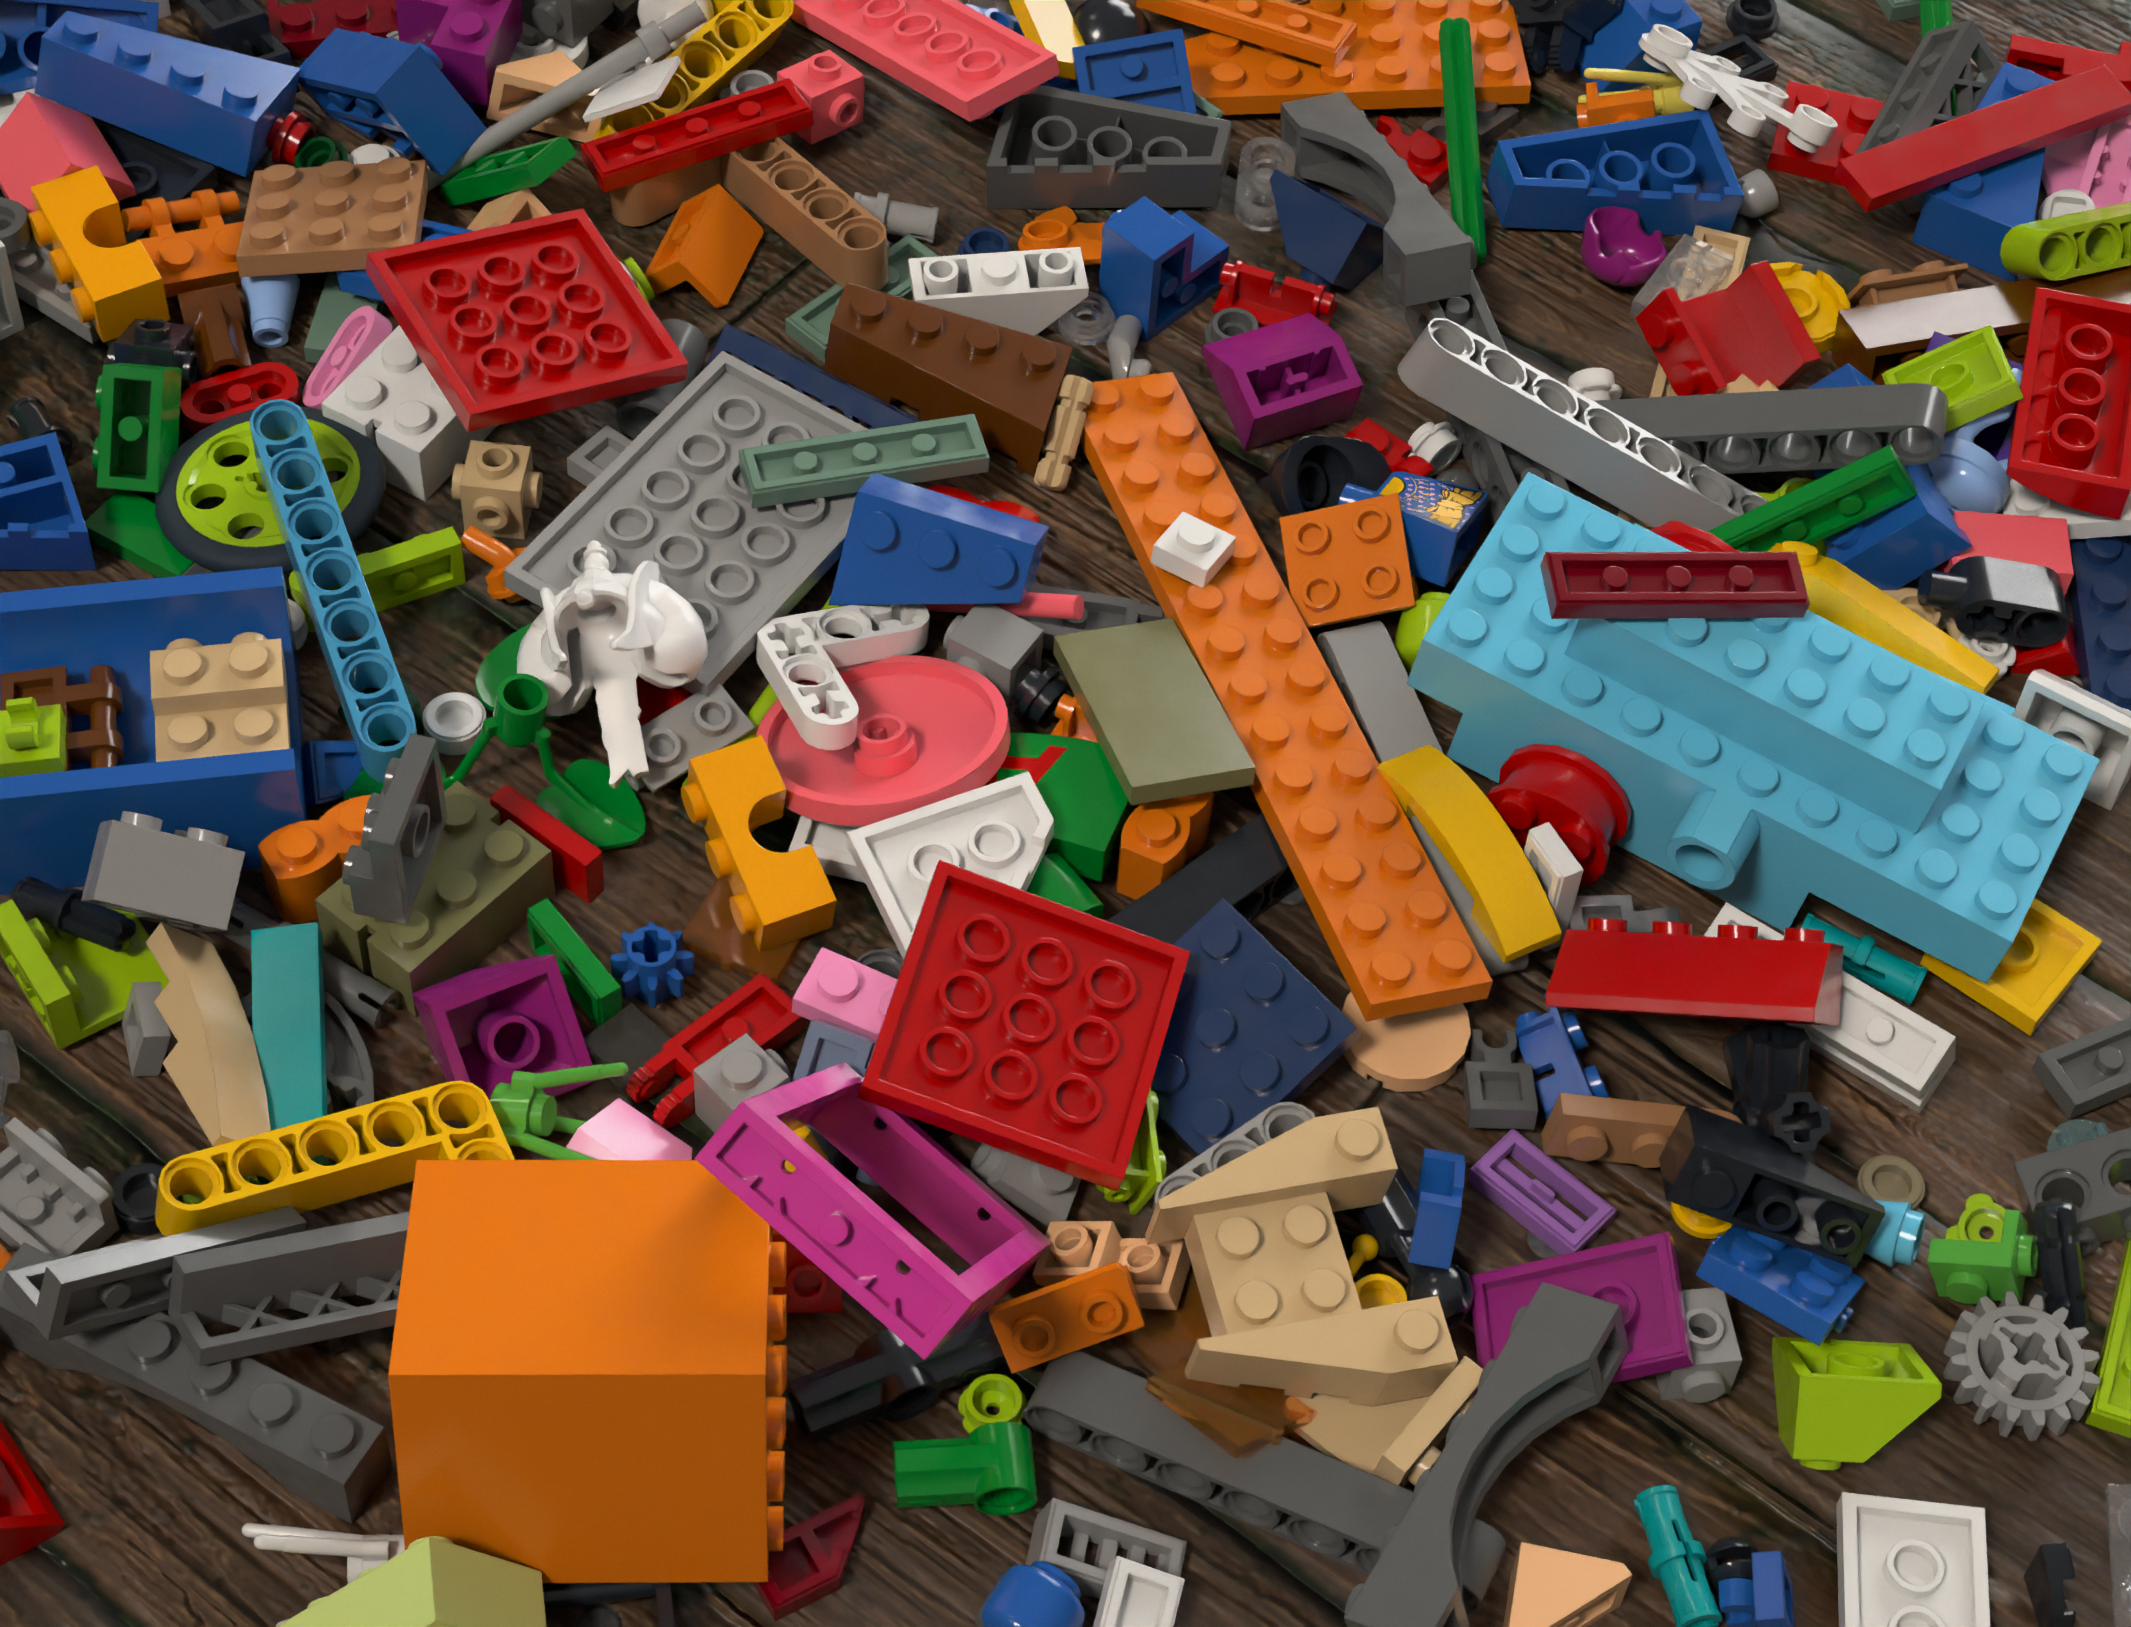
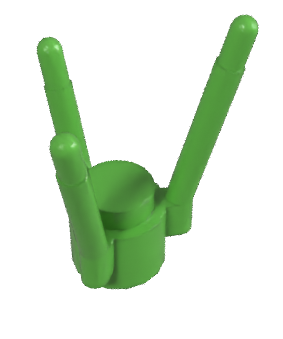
[490,1062,628,1160]

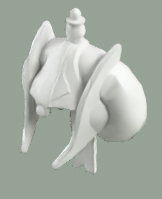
[517,540,708,789]

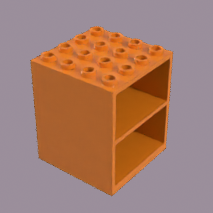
[388,1160,787,1583]

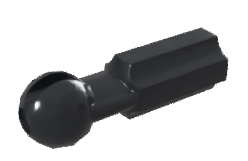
[1353,1159,1474,1327]

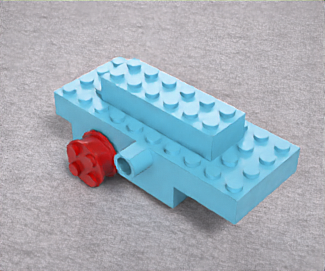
[1407,472,2100,984]

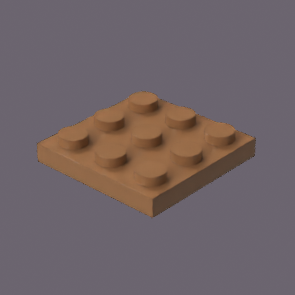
[236,157,429,277]

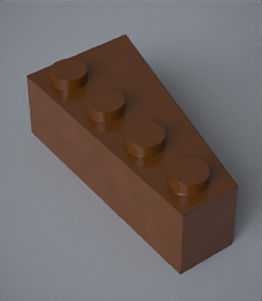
[824,282,1073,477]

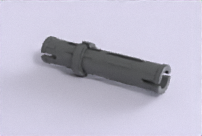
[215,898,401,1029]

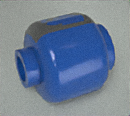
[975,1561,1085,1627]

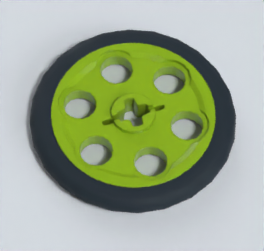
[155,407,386,574]

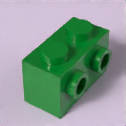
[92,363,182,493]

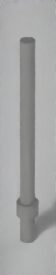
[427,1,707,192]

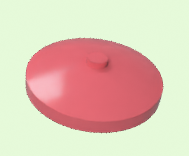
[756,655,1011,826]

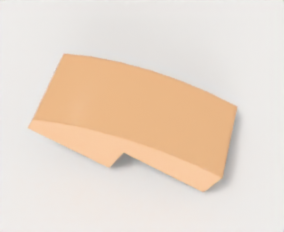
[1032,1221,1191,1310]

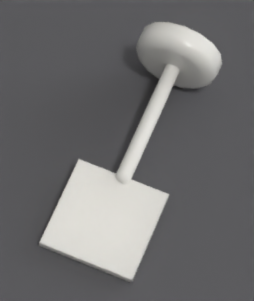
[582,0,714,123]

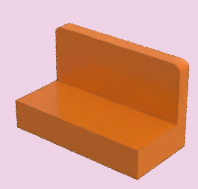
[644,184,764,309]

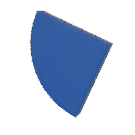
[302,741,363,809]

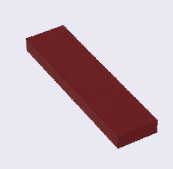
[1540,552,1810,619]

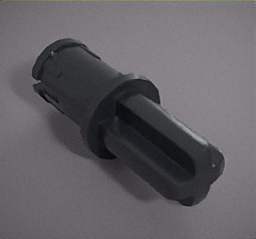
[10,876,136,952]

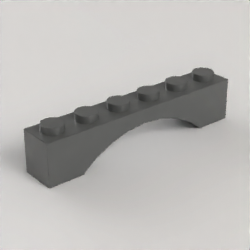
[1281,91,1477,307]
[0,1242,392,1524]
[1344,1282,1629,1627]

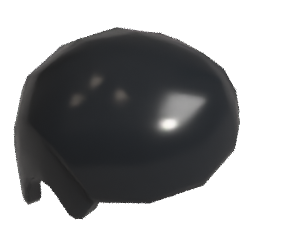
[1072,0,1151,45]

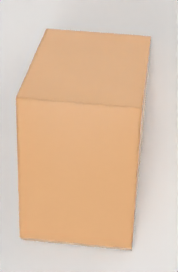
[486,50,602,143]
[1503,1542,1633,1627]

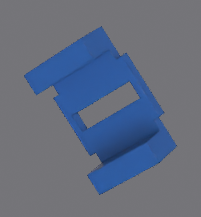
[1408,1148,1465,1270]

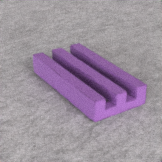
[1467,1129,1617,1255]

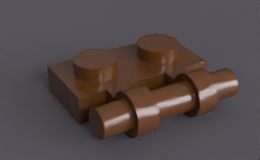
[0,665,124,771]

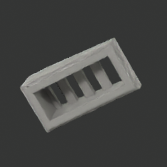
[1025,1498,1187,1598]

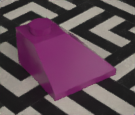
[412,954,596,1101]

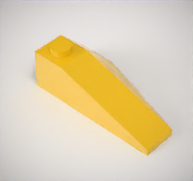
[1767,541,2000,695]

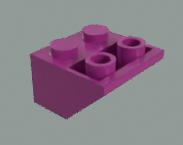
[1201,313,1363,451]

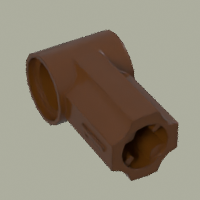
[177,283,252,380]

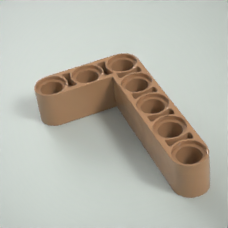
[609,137,889,291]

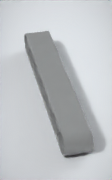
[1398,318,1769,532]
[1317,621,1529,977]

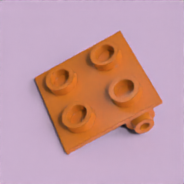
[1279,492,1419,629]

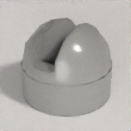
[1738,169,1779,218]

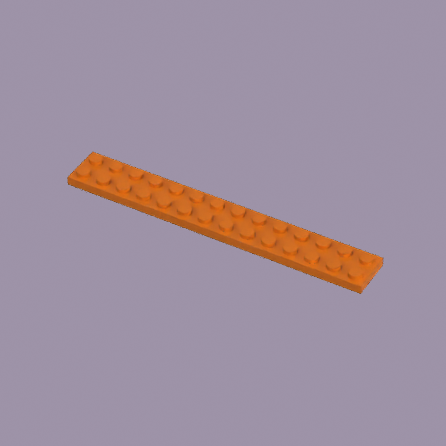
[1079,372,1493,1022]

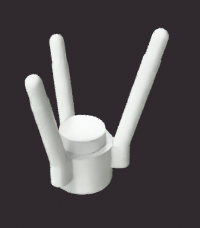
[242,1523,405,1627]

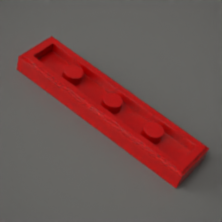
[580,78,814,193]

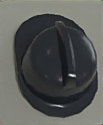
[1260,434,1391,517]

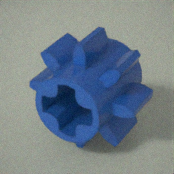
[611,922,694,1008]

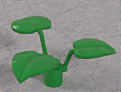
[343,622,645,850]

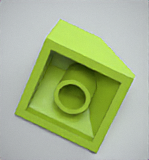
[1772,1336,1942,1470]

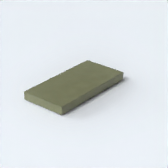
[1053,618,1255,805]

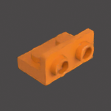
[989,1262,1145,1374]

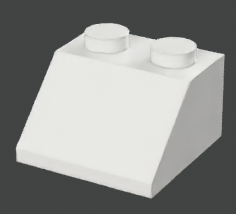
[2013,669,2131,811]

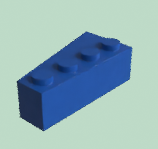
[35,11,301,177]
[1911,62,2056,282]
[1485,110,1744,236]
[1807,363,1972,590]

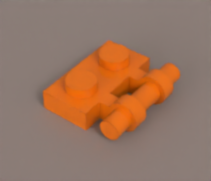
[121,189,244,298]

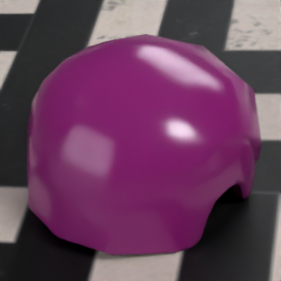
[1581,206,1668,288]

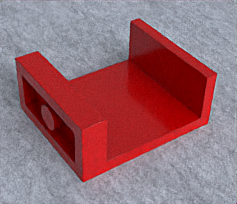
[1635,260,1822,396]

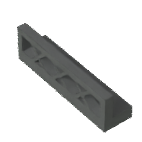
[1854,19,2002,214]
[3,1206,307,1341]
[168,1211,410,1366]

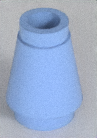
[241,274,300,348]

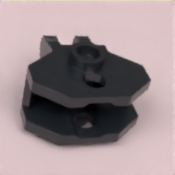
[1508,0,1622,76]

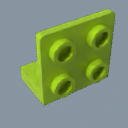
[0,899,169,1050]

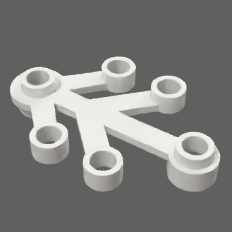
[1638,24,1838,153]

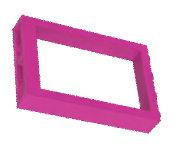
[694,1062,1052,1360]

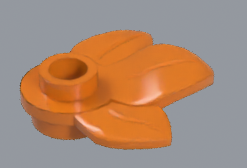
[1018,206,1106,265]

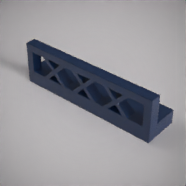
[705,324,922,429]

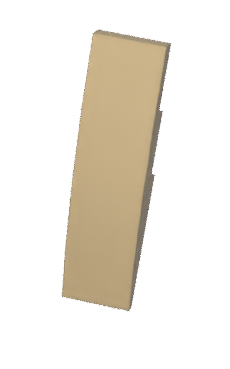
[145,922,271,1146]

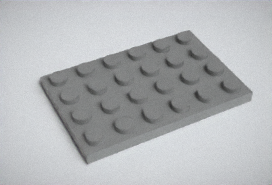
[504,351,869,697]

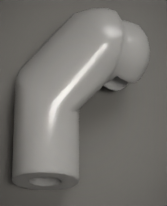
[1106,315,1152,380]

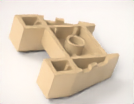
[1145,1107,1458,1406]

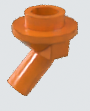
[460,525,526,603]

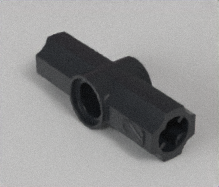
[787,1312,1005,1444]

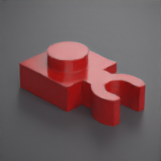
[1376,115,1449,195]

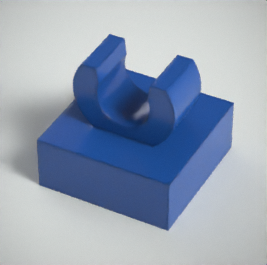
[1719,1551,1795,1627]

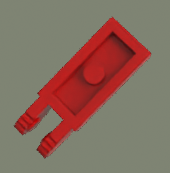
[625,973,808,1130]

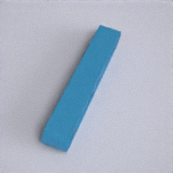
[250,399,417,783]

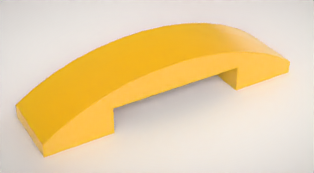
[1377,744,1562,963]

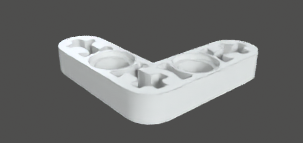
[756,604,930,750]

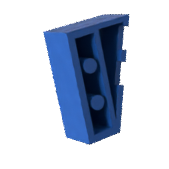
[298,28,487,176]
[0,432,96,571]
[829,473,1049,605]

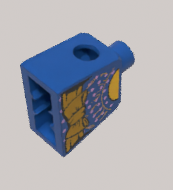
[1338,471,1490,587]

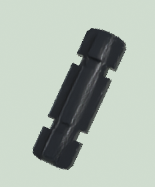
[2033,1198,2089,1330]

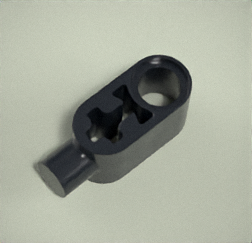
[1917,556,2069,648]

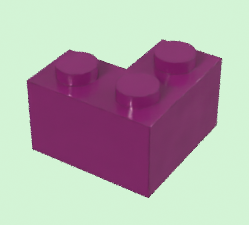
[396,0,523,106]

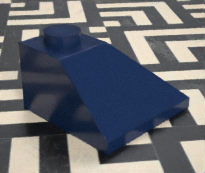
[1270,169,1385,292]

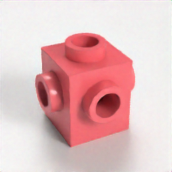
[777,50,865,145]

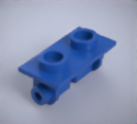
[1515,994,1611,1120]

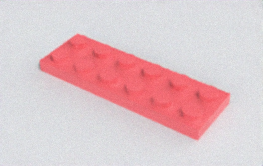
[790,0,1060,122]

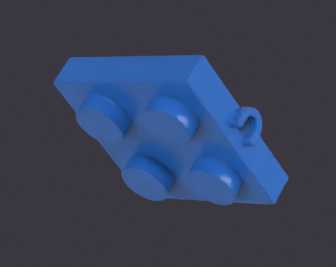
[1696,1224,1866,1346]

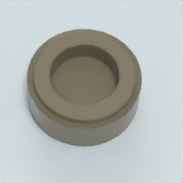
[1853,1155,1925,1211]

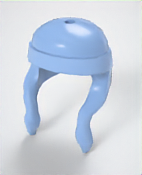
[1927,368,2022,514]

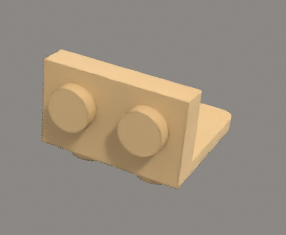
[1281,1355,1483,1487]

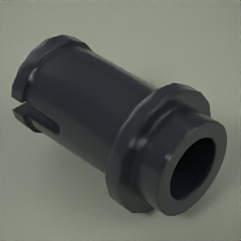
[7,396,72,463]

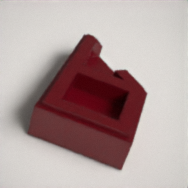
[752,1493,865,1622]

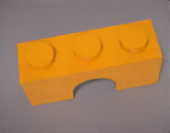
[27,165,170,343]
[681,735,837,953]

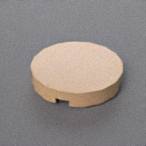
[1342,992,1471,1092]

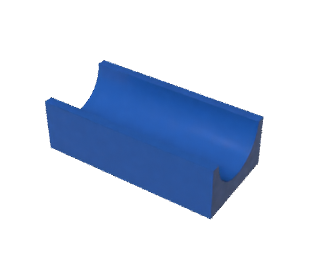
[0,566,309,895]

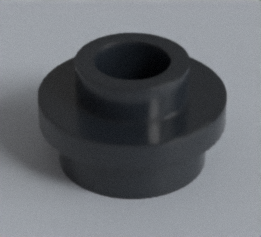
[1725,0,1780,41]
[1012,666,1069,726]

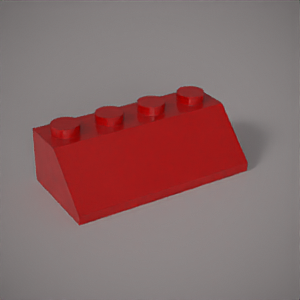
[1545,918,1843,1026]

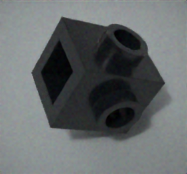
[106,319,199,396]

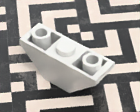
[908,247,1089,336]

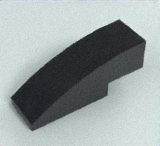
[180,0,300,93]

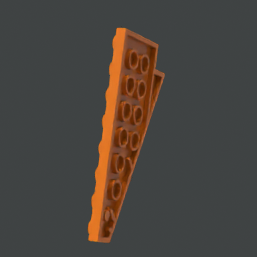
[1184,0,1531,115]

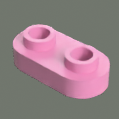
[302,306,392,410]

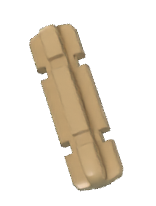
[1034,375,1094,492]

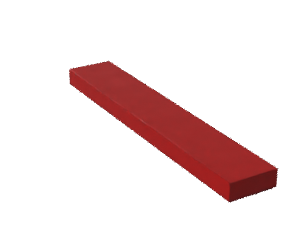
[1834,65,2131,213]

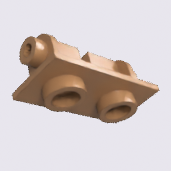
[1847,260,1968,308]

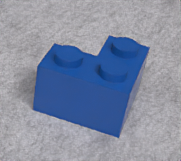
[1097,196,1230,342]

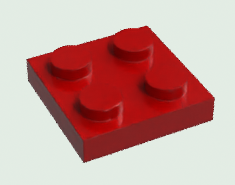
[1767,80,1885,186]

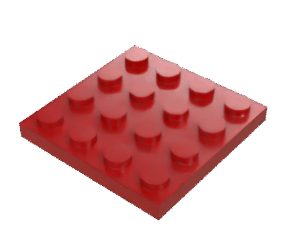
[365,208,689,432]
[857,860,1190,1191]

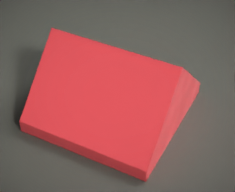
[0,92,136,214]

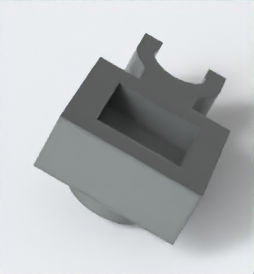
[1462,1029,1538,1130]

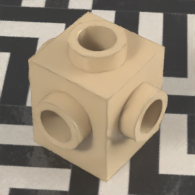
[451,440,543,540]

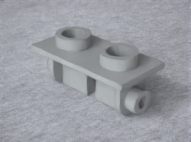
[624,683,755,793]

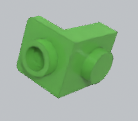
[1927,1209,2039,1304]

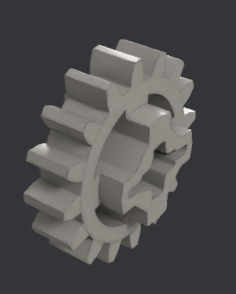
[1943,1291,2100,1441]

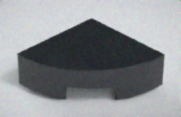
[2024,1542,2076,1627]

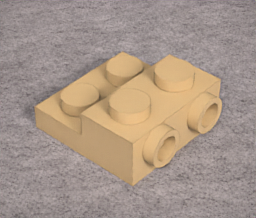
[150,632,291,762]

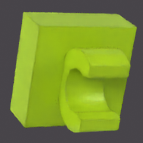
[0,697,66,778]

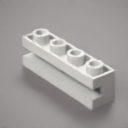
[1704,902,1956,1113]

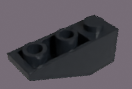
[1659,1104,1886,1268]

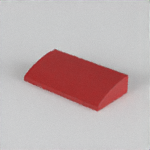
[2006,287,2131,520]

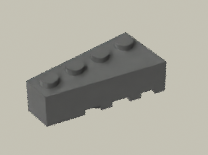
[986,85,1232,209]

